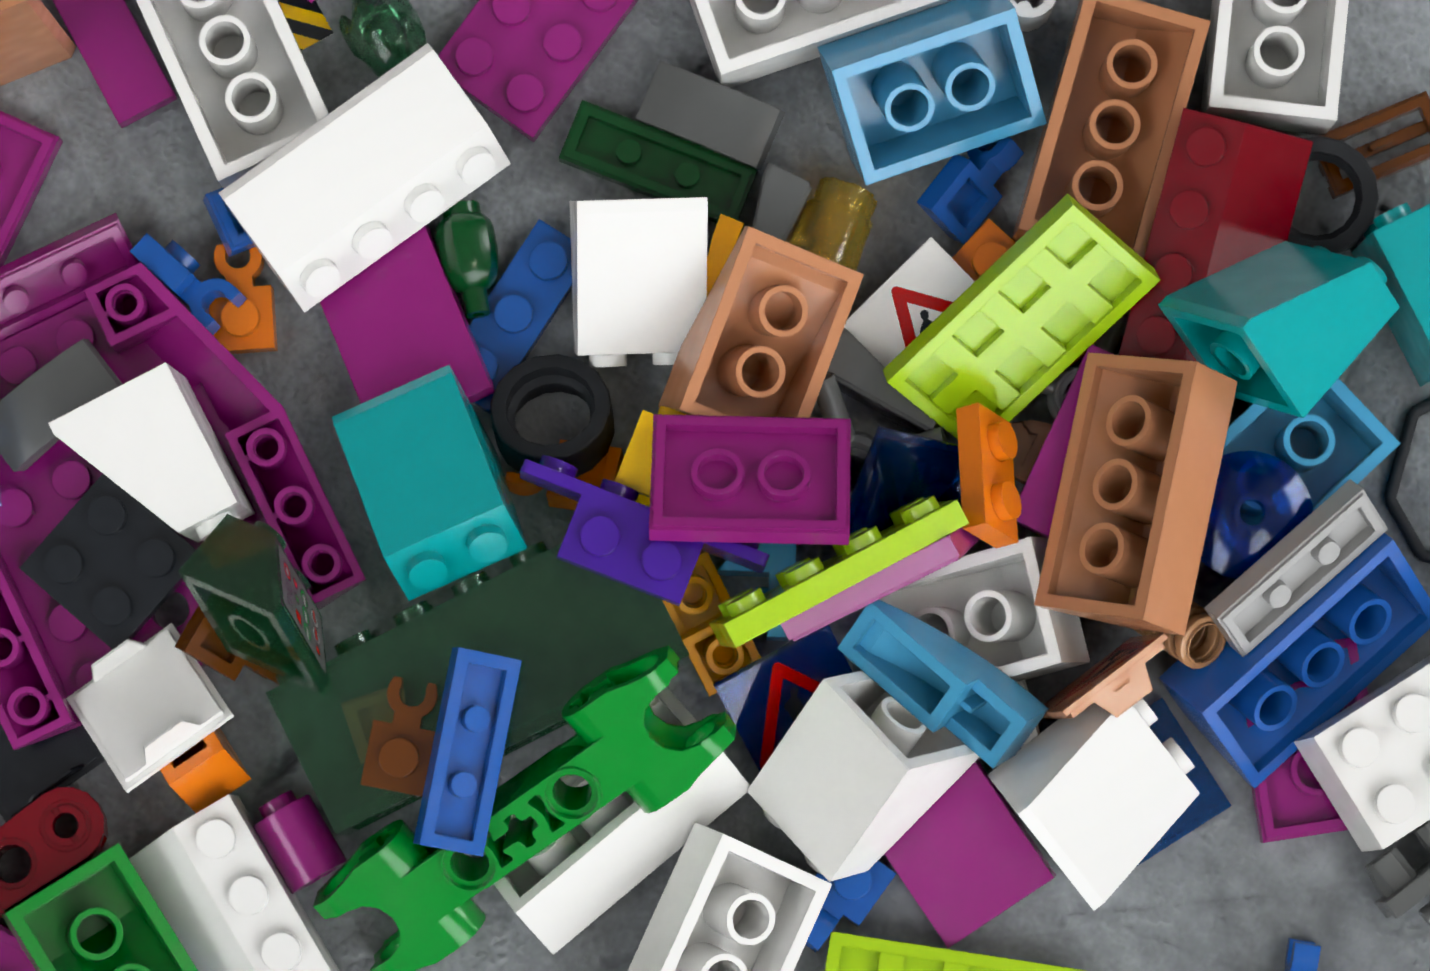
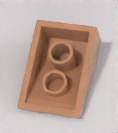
[658,226,864,418]

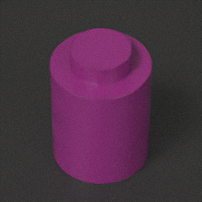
[253,790,347,894]

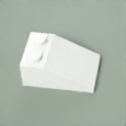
[864,536,1090,681]

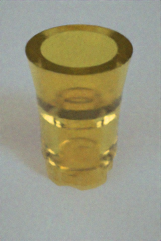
[790,177,877,271]

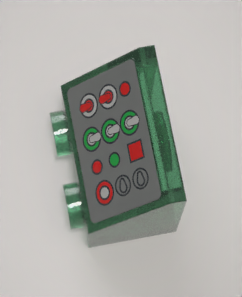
[178,514,329,694]

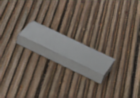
[1204,479,1388,657]

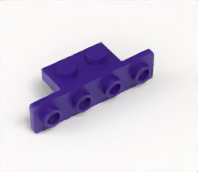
[520,455,770,606]

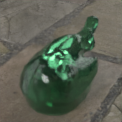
[339,0,427,77]

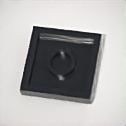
[20,474,204,650]

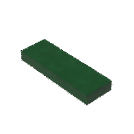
[559,100,758,223]

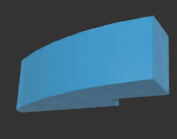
[837,600,1049,769]

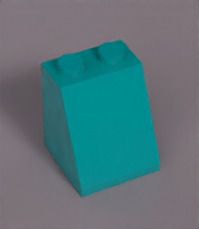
[1351,202,1430,387]
[1158,241,1400,418]
[332,364,528,601]

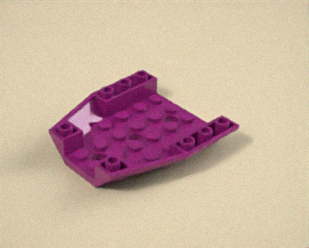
[0,262,367,750]

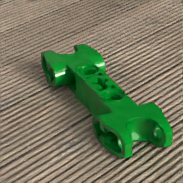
[313,645,736,971]

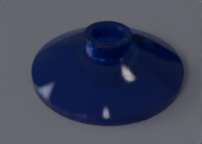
[1201,451,1313,579]

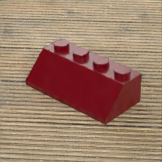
[1119,108,1314,361]

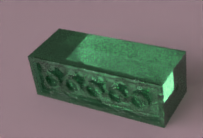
[266,541,691,836]

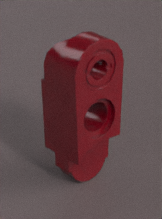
[0,787,108,918]

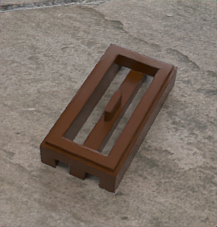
[1318,91,1430,199]

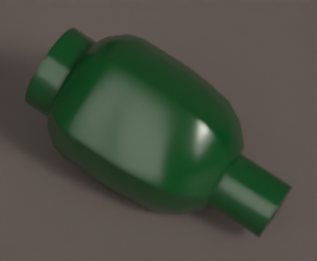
[434,200,498,319]

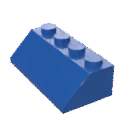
[1159,533,1430,789]

